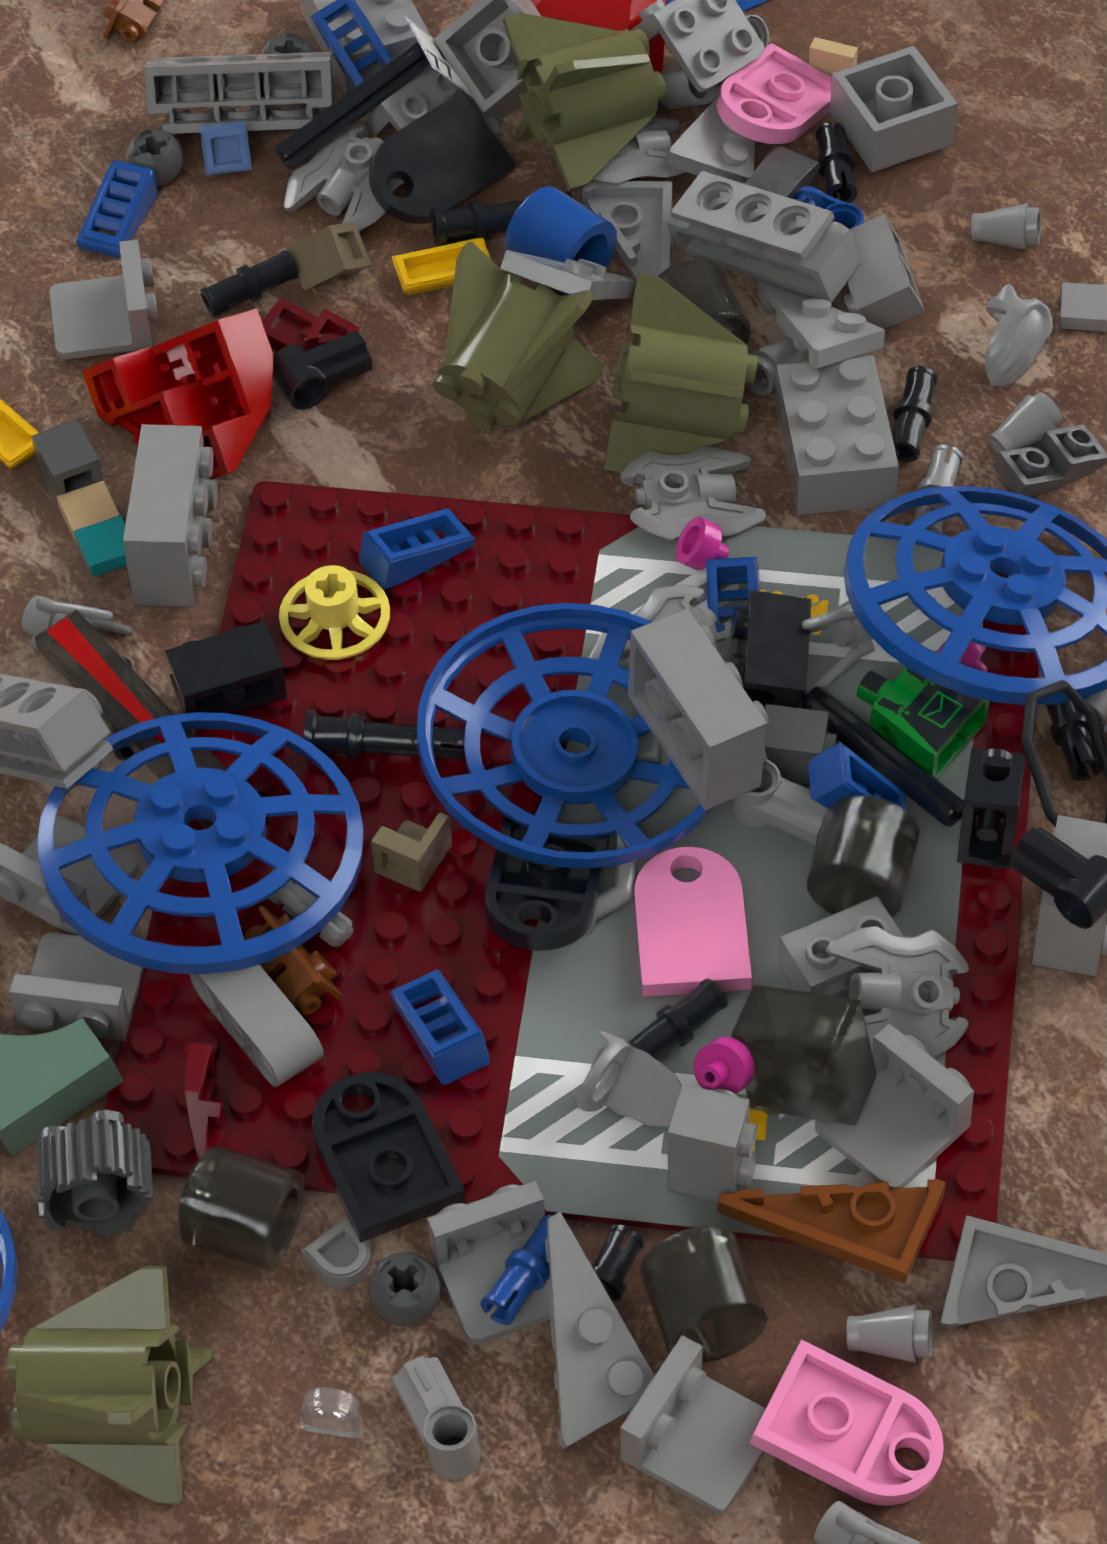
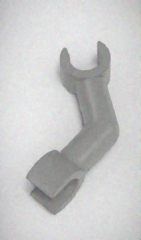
[581,836,637,938]

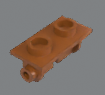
[103,0,165,42]
[244,906,343,1015]

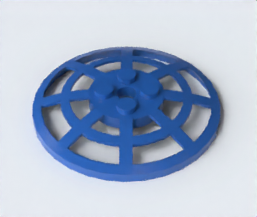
[844,486,1107,705]
[417,603,715,868]
[37,712,364,974]

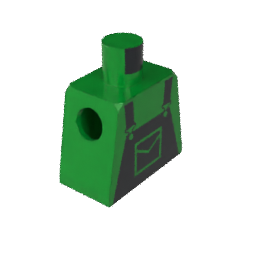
[856,667,989,780]

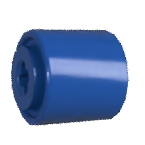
[504,186,617,295]

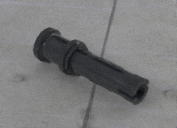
[430,191,573,247]
[304,710,465,762]

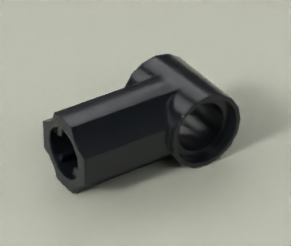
[272,331,372,410]
[1009,826,1107,929]

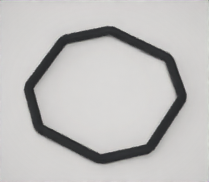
[1022,680,1107,827]

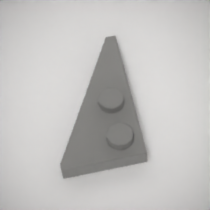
[663,97,756,184]
[582,181,672,285]
[500,250,637,300]
[757,280,885,369]
[545,1212,655,1449]
[938,1215,1107,1328]

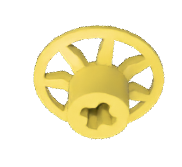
[279,565,390,660]

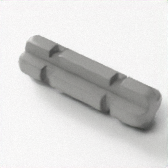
[265,869,353,947]

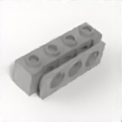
[144,52,334,134]
[666,171,862,303]
[0,674,114,789]

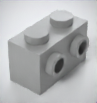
[844,214,925,329]
[779,896,904,1017]
[668,1084,758,1202]

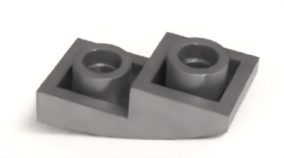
[744,145,821,199]
[993,424,1107,497]

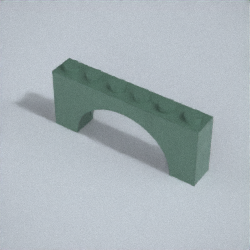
[0,1018,124,1157]

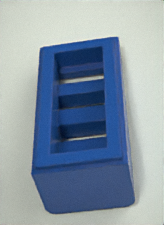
[311,0,393,89]
[76,160,158,258]
[359,508,475,590]
[706,556,760,633]
[808,743,909,839]
[389,969,490,1085]

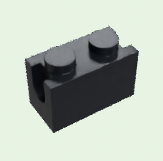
[729,590,812,709]
[165,621,288,714]
[957,747,1026,870]

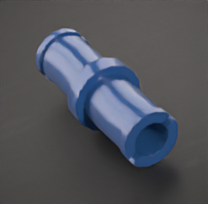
[480,1215,573,1325]

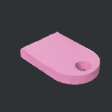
[716,43,832,144]
[634,847,752,997]
[749,1339,944,1506]

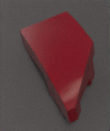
[262,297,360,351]
[185,1042,227,1166]

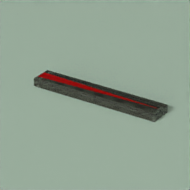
[35,610,270,829]

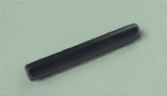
[276,42,431,169]
[801,686,964,827]

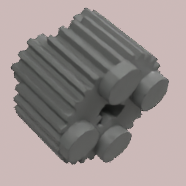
[36,1110,153,1238]

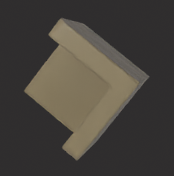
[286,221,372,290]
[371,812,452,892]

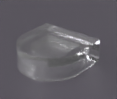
[300,1387,364,1439]

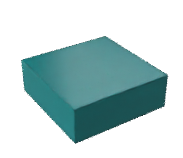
[74,515,127,577]

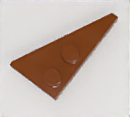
[718,1179,946,1284]

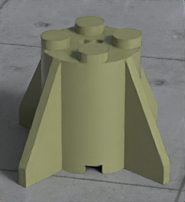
[502,13,666,192]
[432,242,605,431]
[603,273,758,473]
[7,1266,212,1503]

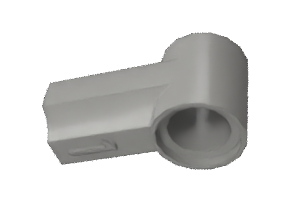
[732,759,837,845]
[392,1356,481,1480]

